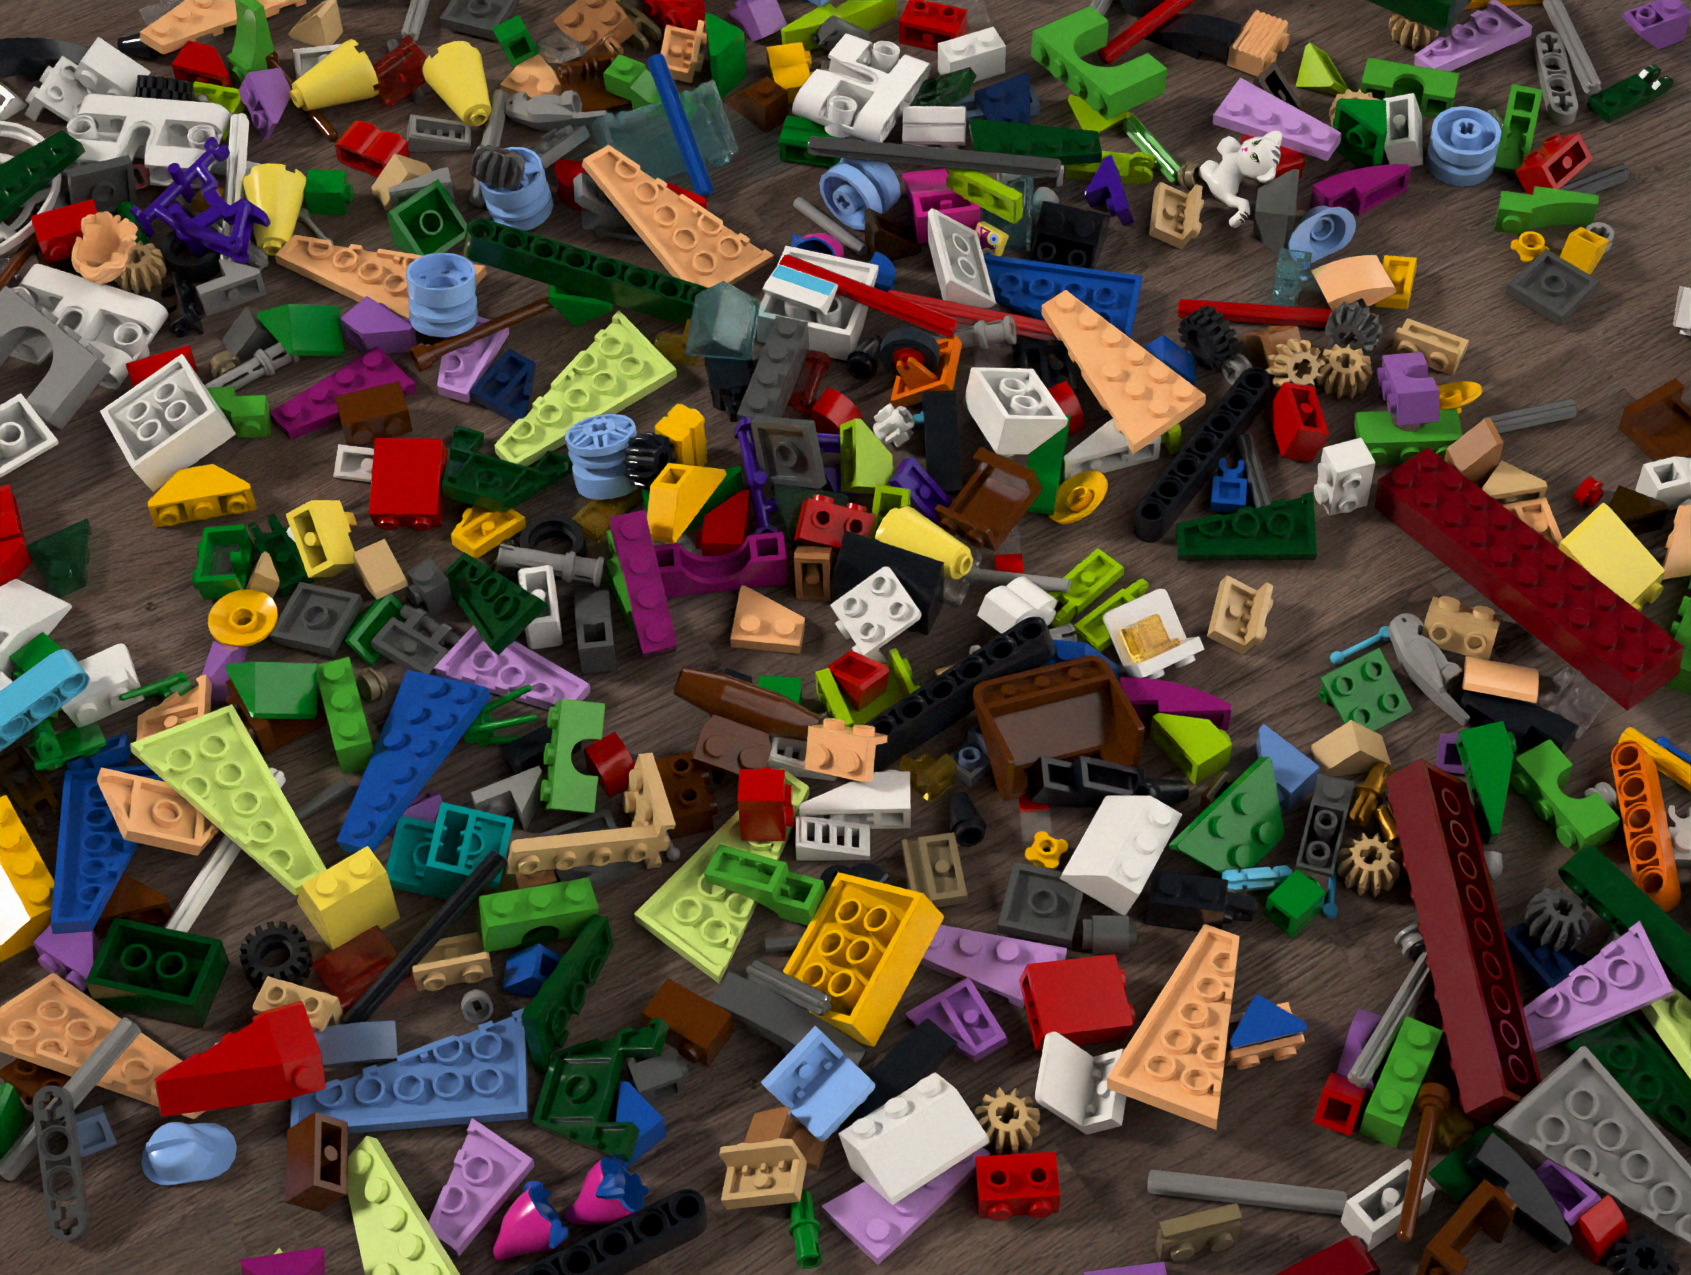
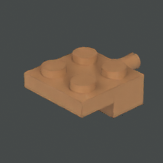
[553,0,638,61]

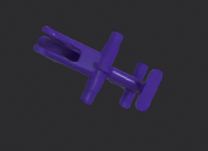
[130,137,271,264]
[733,417,866,535]

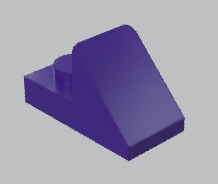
[1084,155,1135,226]
[888,456,952,526]

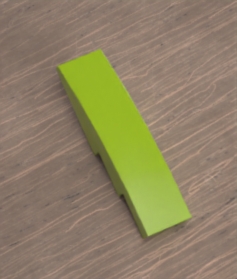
[781,0,897,51]

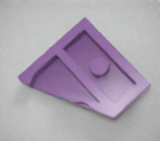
[905,977,1009,1062]

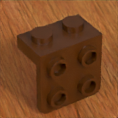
[225,679,327,755]

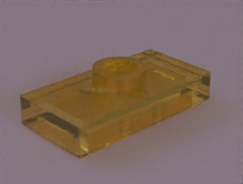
[571,490,643,542]

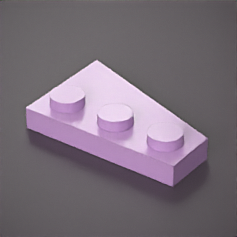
[437,316,509,403]
[428,1118,535,1257]

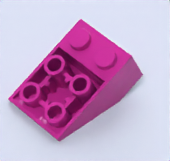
[902,168,980,244]

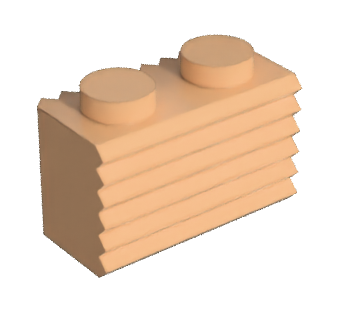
[1227,10,1290,77]

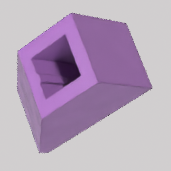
[728,0,787,42]
[1622,0,1691,49]
[239,68,291,141]
[340,296,417,354]
[33,924,101,993]

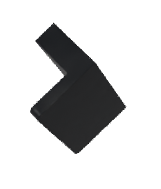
[500,724,581,775]

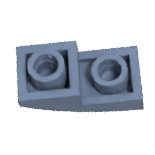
[943,722,992,788]
[313,1021,398,1068]

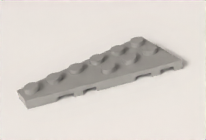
[1494,1046,1691,1246]

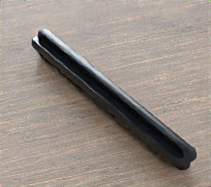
[342,851,507,1024]

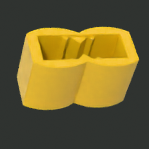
[766,42,814,103]

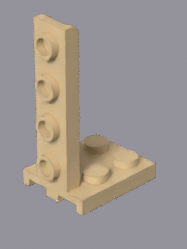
[505,753,676,874]

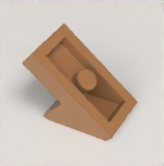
[744,1106,829,1172]

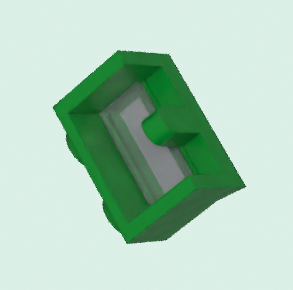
[192,524,255,600]

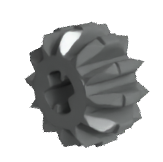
[470,145,525,189]
[1324,300,1383,356]
[1524,886,1593,952]

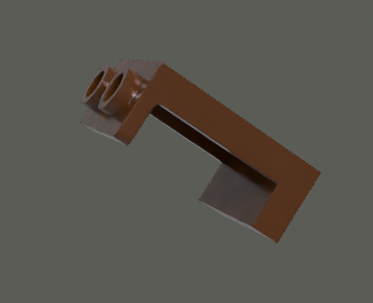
[1618,378,1691,462]
[934,447,1042,552]
[1416,1179,1518,1275]

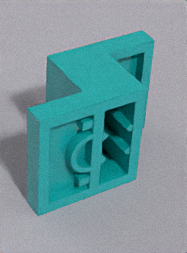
[386,802,514,900]

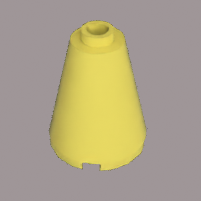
[290,39,379,111]
[422,41,491,126]
[243,163,306,256]
[875,505,973,580]

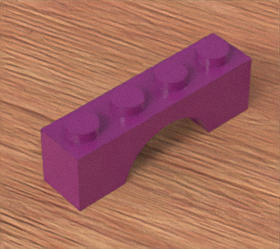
[609,510,678,660]
[654,532,788,597]

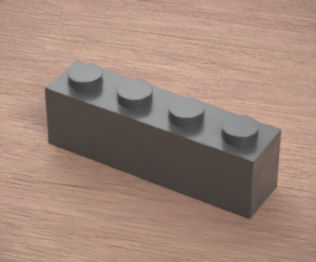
[737,316,809,440]

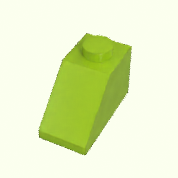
[840,419,895,494]
[1150,713,1232,785]

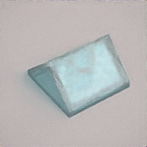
[983,175,1034,251]
[685,281,761,361]

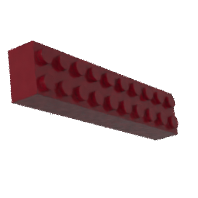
[1375,448,1684,711]
[1386,759,1542,1126]

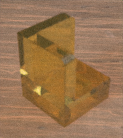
[655,319,702,366]
[1119,614,1181,663]
[900,753,957,803]

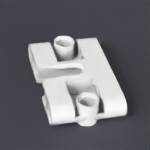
[792,33,931,142]
[61,94,230,189]
[9,264,169,390]

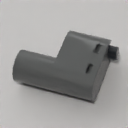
[811,15,870,52]

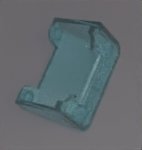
[591,80,739,180]

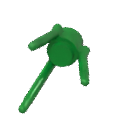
[119,671,193,704]
[463,685,538,747]

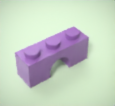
[1377,352,1439,425]

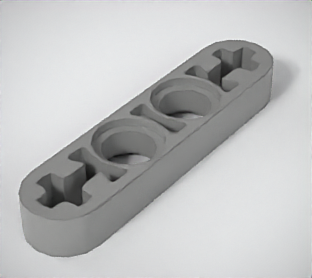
[1533,31,1578,126]

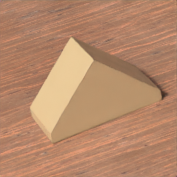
[288,0,343,47]
[371,153,432,211]
[1482,461,1548,505]
[353,539,409,600]
[1311,720,1391,777]

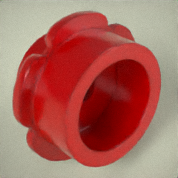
[1573,476,1605,508]

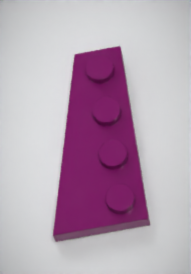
[269,346,417,440]

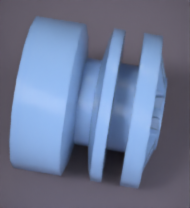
[479,147,554,231]
[406,253,478,337]
[565,414,638,500]

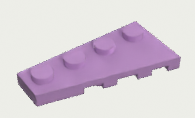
[1414,0,1532,72]
[1213,78,1341,161]
[434,625,591,710]
[1523,921,1675,1053]
[920,925,1067,1008]
[821,1147,990,1265]

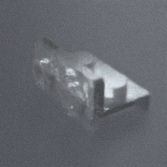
[1535,666,1611,742]

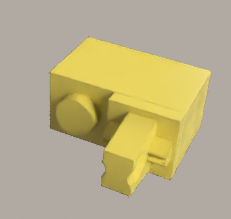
[286,500,357,578]

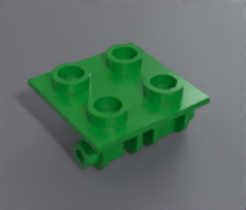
[1318,648,1413,731]
[28,719,107,771]

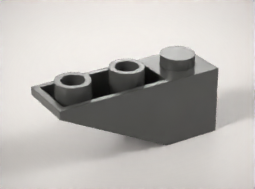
[574,583,617,674]
[1295,773,1355,877]

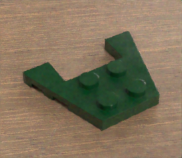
[442,425,573,513]
[532,1018,669,1162]

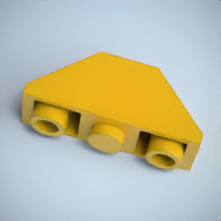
[647,463,727,544]
[148,464,257,528]

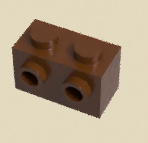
[335,381,413,446]
[655,751,718,839]
[642,978,734,1067]
[285,1112,348,1212]

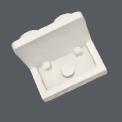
[24,56,98,122]
[830,567,921,663]
[1103,589,1205,679]
[62,643,145,728]
[1035,1031,1126,1135]

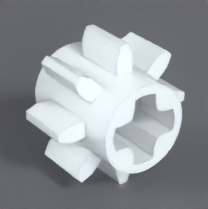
[873,403,915,447]

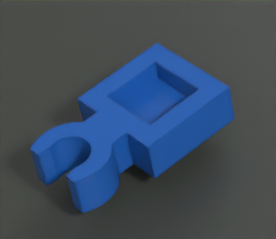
[1210,458,1247,513]
[66,732,132,770]

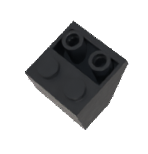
[1029,201,1111,269]

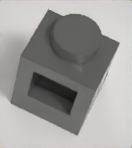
[406,558,454,618]
[626,1050,689,1106]

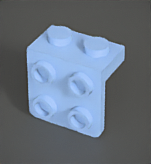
[761,1026,875,1141]

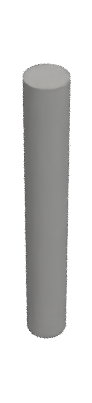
[793,197,868,256]
[966,568,1071,593]

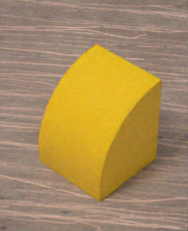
[1560,227,1610,275]

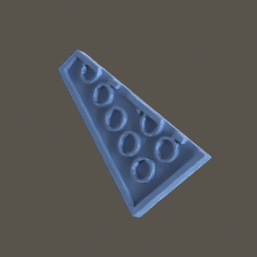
[290,1008,528,1134]

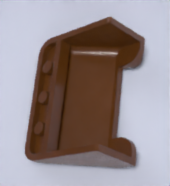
[973,656,1145,802]

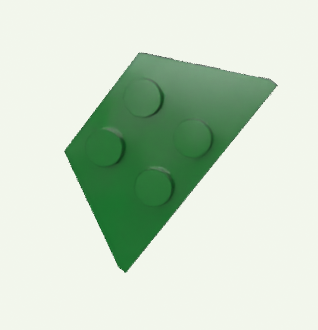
[1168,757,1285,878]

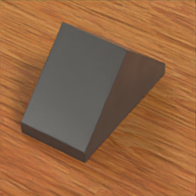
[222,306,279,362]

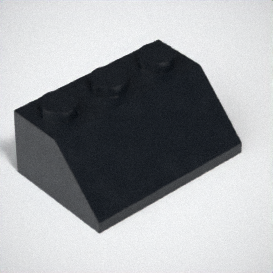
[831,530,944,636]

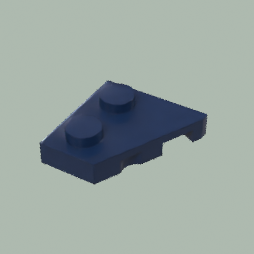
[974,73,1030,124]
[470,349,536,423]
[1504,922,1598,993]

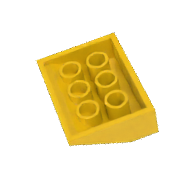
[0,795,54,962]
[783,872,944,1047]

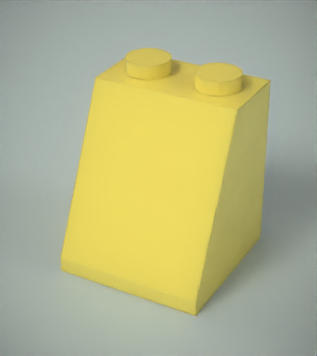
[1558,503,1665,612]
[297,846,400,957]

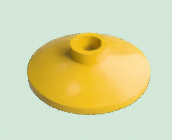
[1437,381,1482,414]
[1048,470,1108,524]
[208,589,278,647]

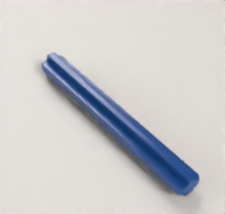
[647,54,714,197]

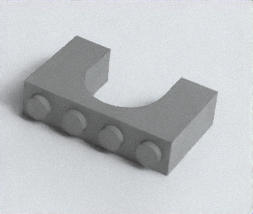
[0,285,111,430]

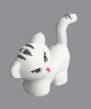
[1198,130,1283,228]

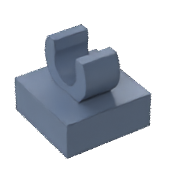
[65,1105,117,1158]

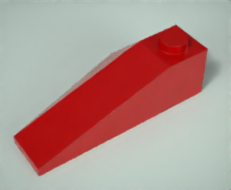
[154,1001,326,1117]

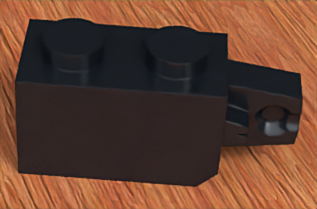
[703,336,753,422]
[1146,869,1255,932]

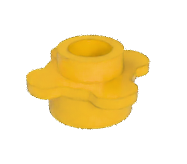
[1510,231,1549,263]
[1025,831,1068,870]

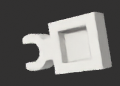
[1666,805,1691,868]

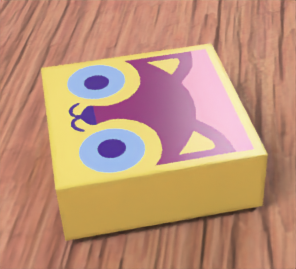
[975,221,1009,256]

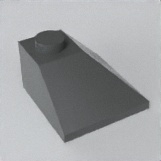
[1248,169,1299,260]

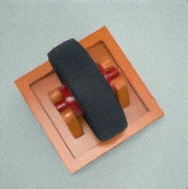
[880,327,962,408]

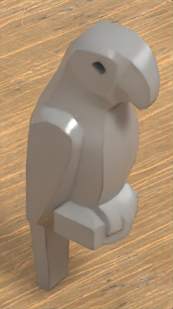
[505,90,610,131]
[1388,613,1470,726]

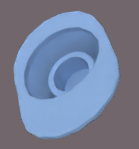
[1288,206,1356,265]
[141,1122,237,1186]

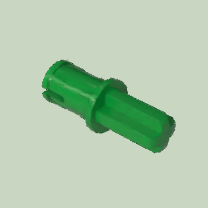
[789,1189,823,1269]

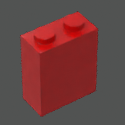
[368,438,448,531]
[1019,954,1135,1051]

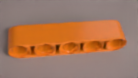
[1611,740,1681,912]

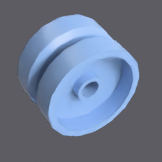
[1426,106,1502,187]
[819,158,901,230]

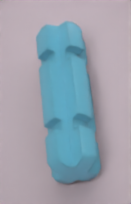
[1222,865,1293,892]

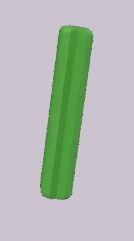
[1122,116,1181,184]

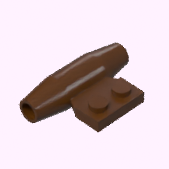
[673,667,820,778]

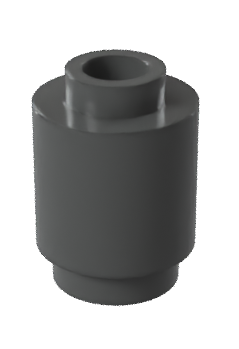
[1082,915,1137,954]

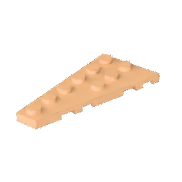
[140,0,306,55]
[582,145,774,292]
[275,235,487,321]
[1041,290,1206,454]
[1107,924,1239,1130]
[0,972,205,1119]

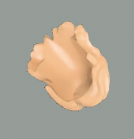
[71,211,138,284]

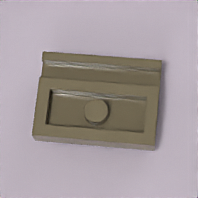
[901,832,968,907]
[1155,1203,1242,1261]

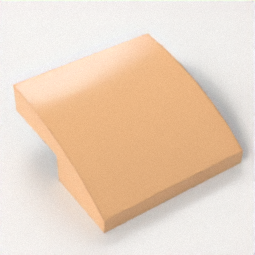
[1311,255,1397,311]
[1462,656,1539,703]

